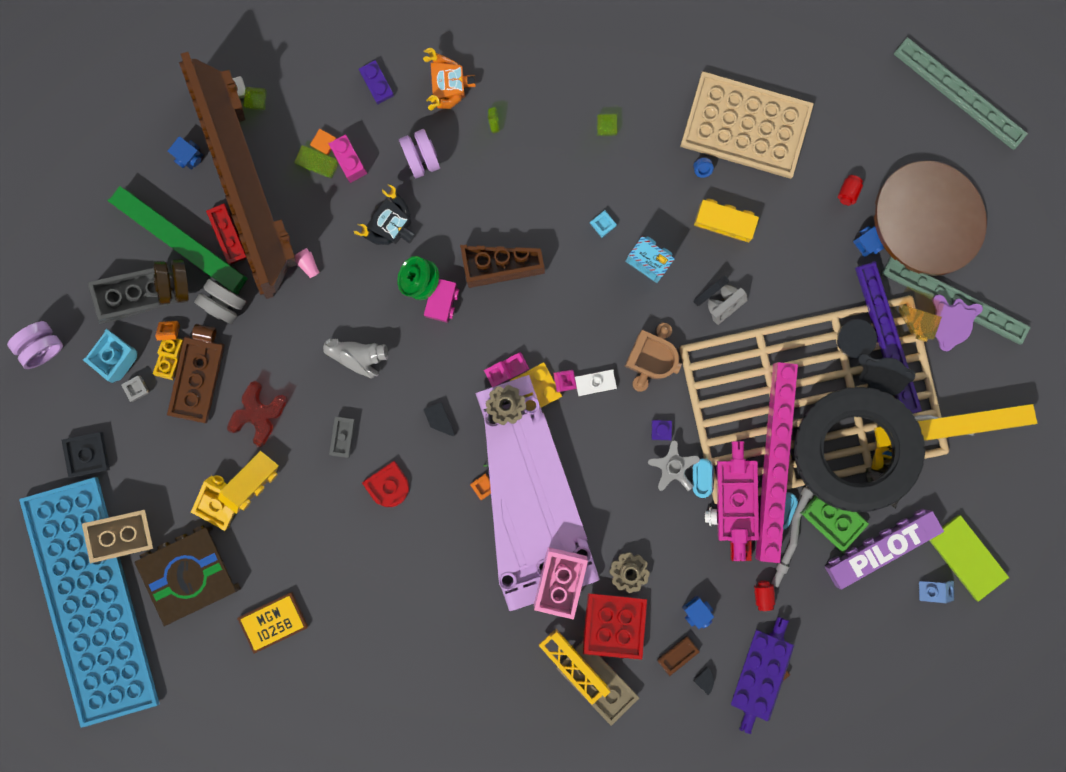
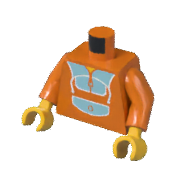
[423,48,476,110]

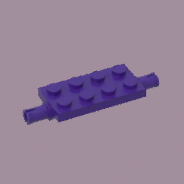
[731,616,795,734]

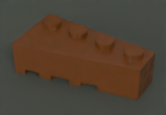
[460,245,545,288]

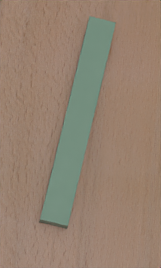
[894,37,1028,150]
[881,257,1031,345]

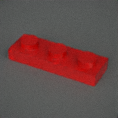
[206,204,247,265]

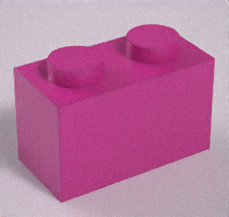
[328,134,367,183]
[424,279,460,323]

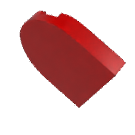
[362,461,409,507]

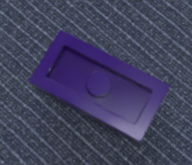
[359,60,394,105]

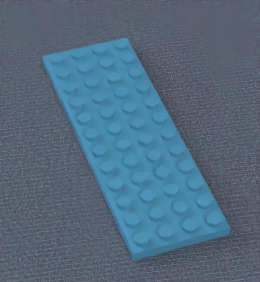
[19,477,160,728]

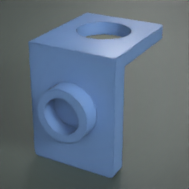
[919,581,954,603]

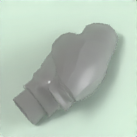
[323,339,388,379]

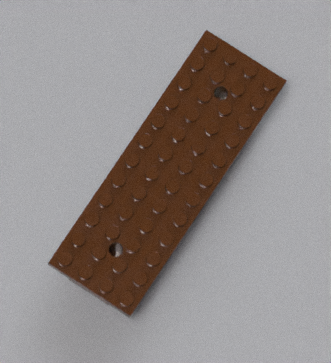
[179,52,296,299]

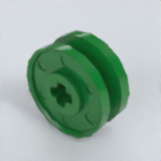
[397,256,439,300]

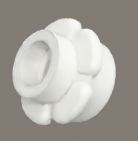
[705,507,718,526]

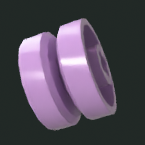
[399,129,441,179]
[7,321,63,369]

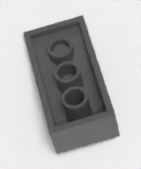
[87,265,178,324]

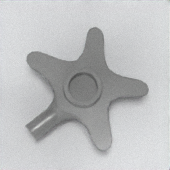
[648,440,700,491]

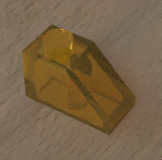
[898,305,942,342]

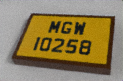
[237,592,308,654]

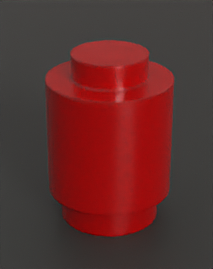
[837,175,863,206]
[754,581,776,611]

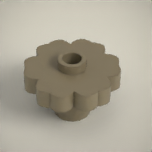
[485,385,526,425]
[609,552,650,593]

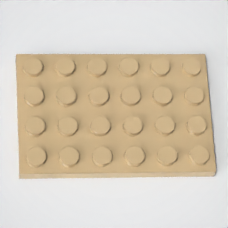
[680,71,814,179]

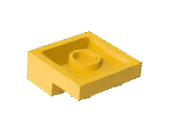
[191,475,235,531]

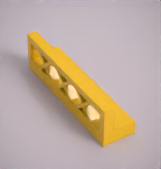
[539,629,610,705]

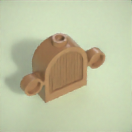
[624,323,682,392]

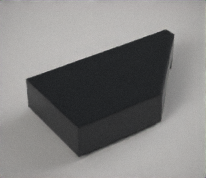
[693,275,729,306]
[423,402,455,436]

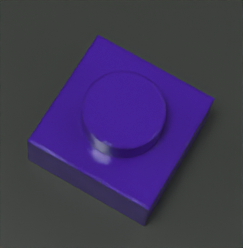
[651,420,672,440]

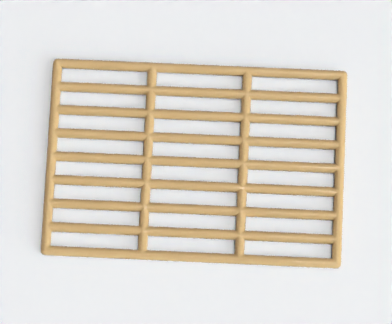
[679,295,949,505]

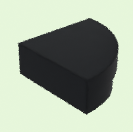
[693,666,714,695]

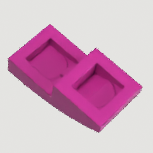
[484,352,530,387]

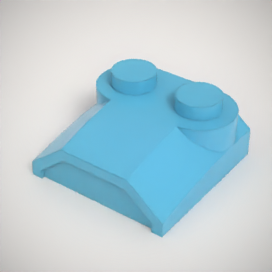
[83,329,137,383]

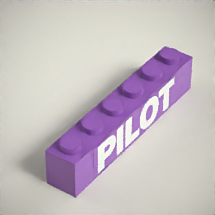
[824,509,944,590]

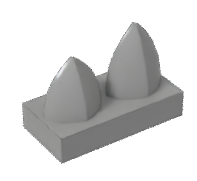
[708,285,748,325]

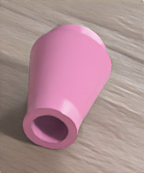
[294,248,320,278]

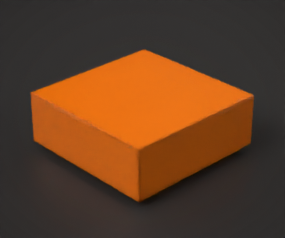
[310,128,337,156]
[155,321,180,341]
[470,474,491,500]

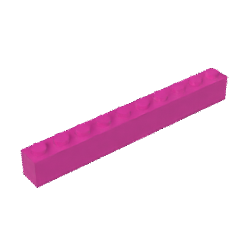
[755,362,798,563]

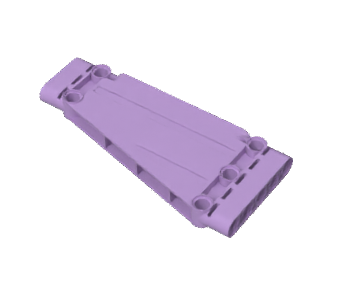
[475,375,600,611]

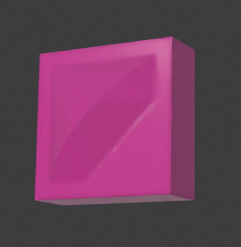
[553,370,577,392]

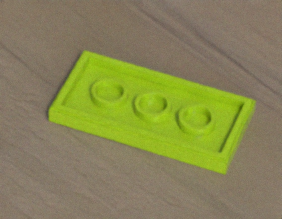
[929,515,1009,602]

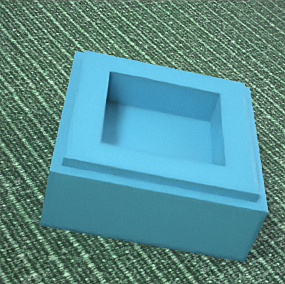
[590,210,617,238]

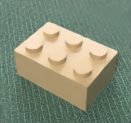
[82,510,153,563]

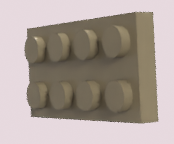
[556,640,639,726]

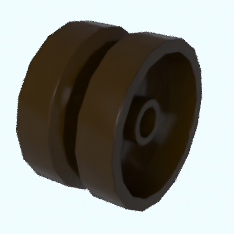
[153,259,189,305]

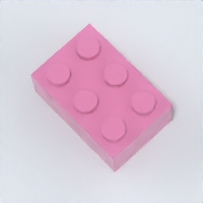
[534,547,588,619]

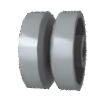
[194,279,246,324]

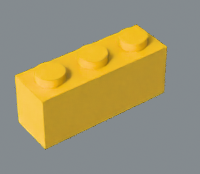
[694,199,759,243]
[218,451,279,514]

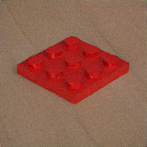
[582,593,647,660]

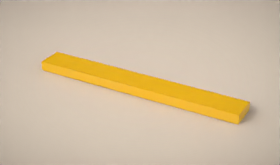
[874,404,1038,448]

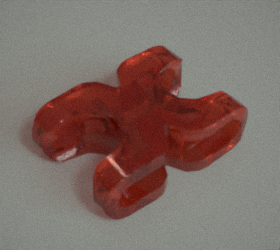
[227,381,287,447]

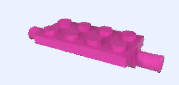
[717,441,759,561]

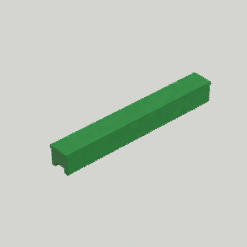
[107,186,248,295]

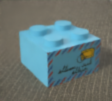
[625,236,675,283]

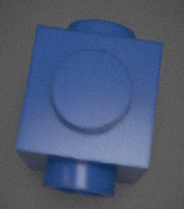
[167,136,203,170]
[853,226,884,257]
[682,596,714,629]

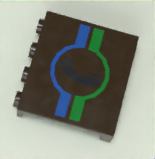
[134,525,241,626]

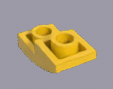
[153,339,183,380]

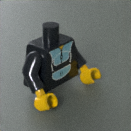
[354,184,416,245]

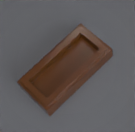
[657,636,700,676]

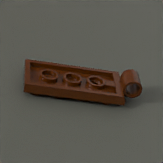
[167,324,225,423]

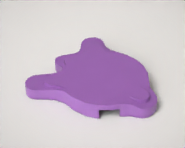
[931,294,983,351]

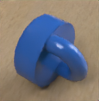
[693,158,714,178]

